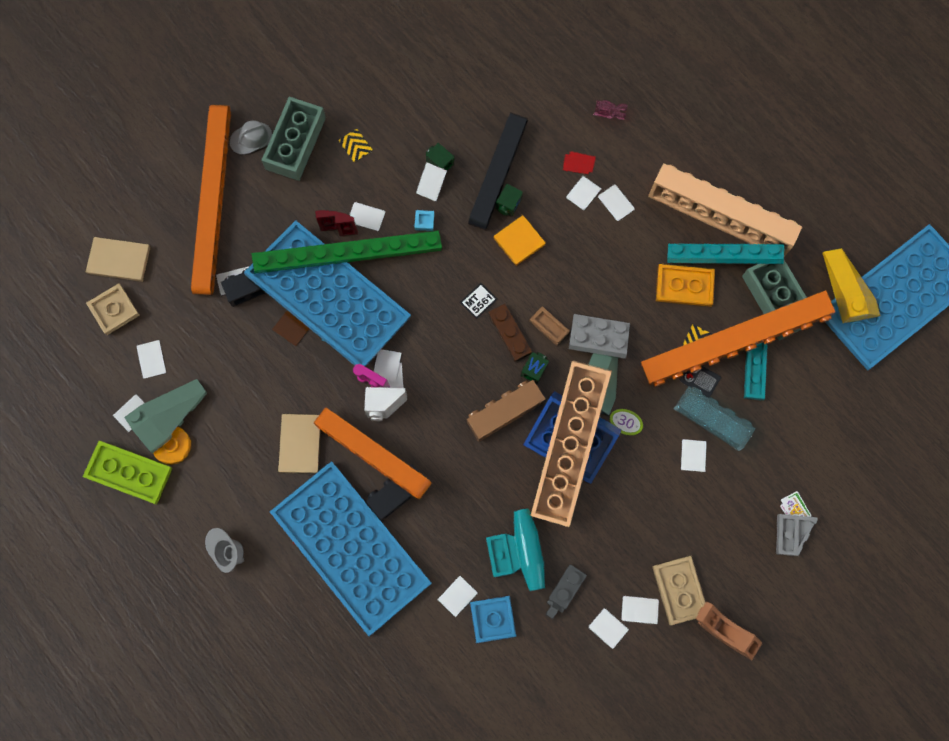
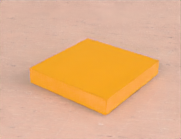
[494,215,546,266]

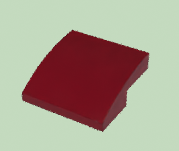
[315,210,358,236]

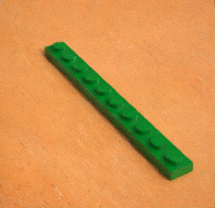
[251,231,442,274]

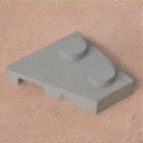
[776,514,818,556]

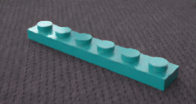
[667,244,784,264]

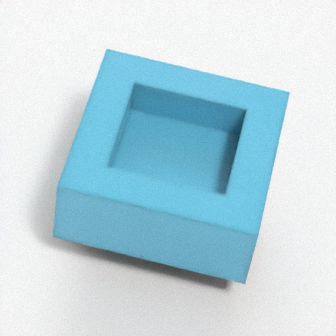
[414,210,434,231]

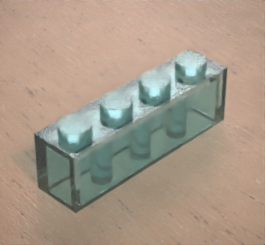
[673,386,756,451]

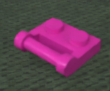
[353,364,390,388]

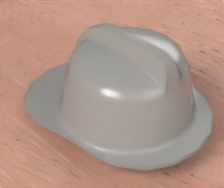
[230,120,272,155]
[205,528,244,573]

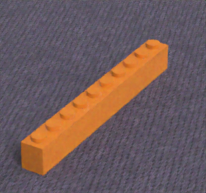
[641,290,835,387]

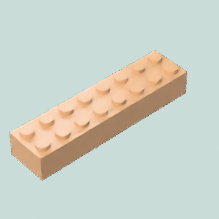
[648,163,802,257]
[531,360,612,527]

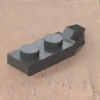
[545,564,587,619]

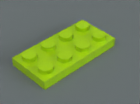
[83,441,173,505]

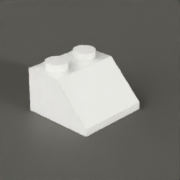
[364,387,407,421]

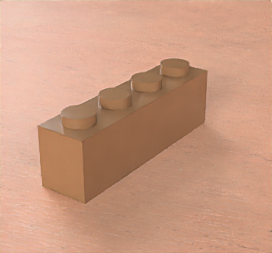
[467,380,545,442]

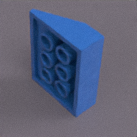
[523,391,622,484]

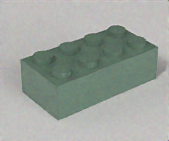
[261,97,326,181]
[742,260,813,341]

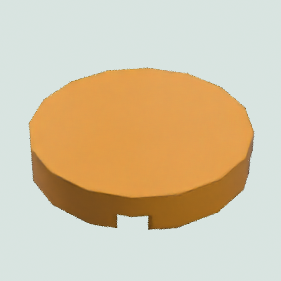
[153,427,191,465]

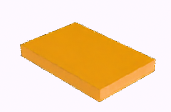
[656,264,715,307]

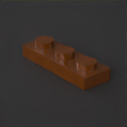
[488,304,532,362]

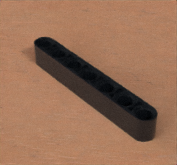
[468,113,528,230]

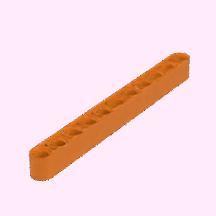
[191,105,231,295]

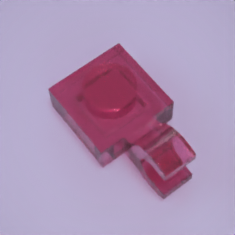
[594,100,628,120]

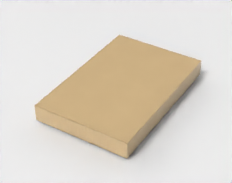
[86,237,150,282]
[278,414,321,474]
[652,556,706,625]

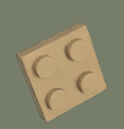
[86,283,140,335]

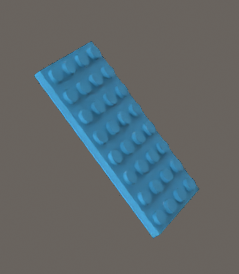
[244,220,411,367]
[825,224,949,371]
[270,461,432,636]

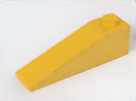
[823,248,881,323]

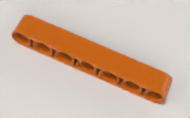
[313,408,432,500]

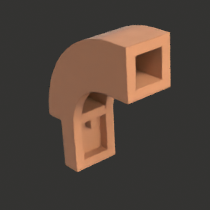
[696,601,762,660]

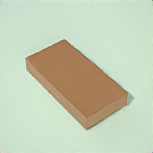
[529,306,570,346]

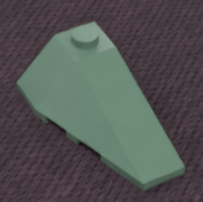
[589,353,618,416]
[124,379,207,453]

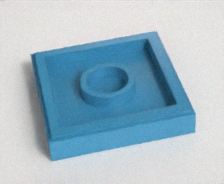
[470,596,516,643]

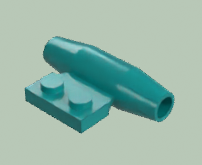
[486,509,545,591]

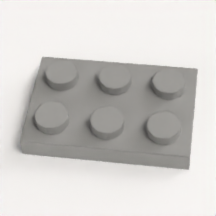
[569,314,630,358]

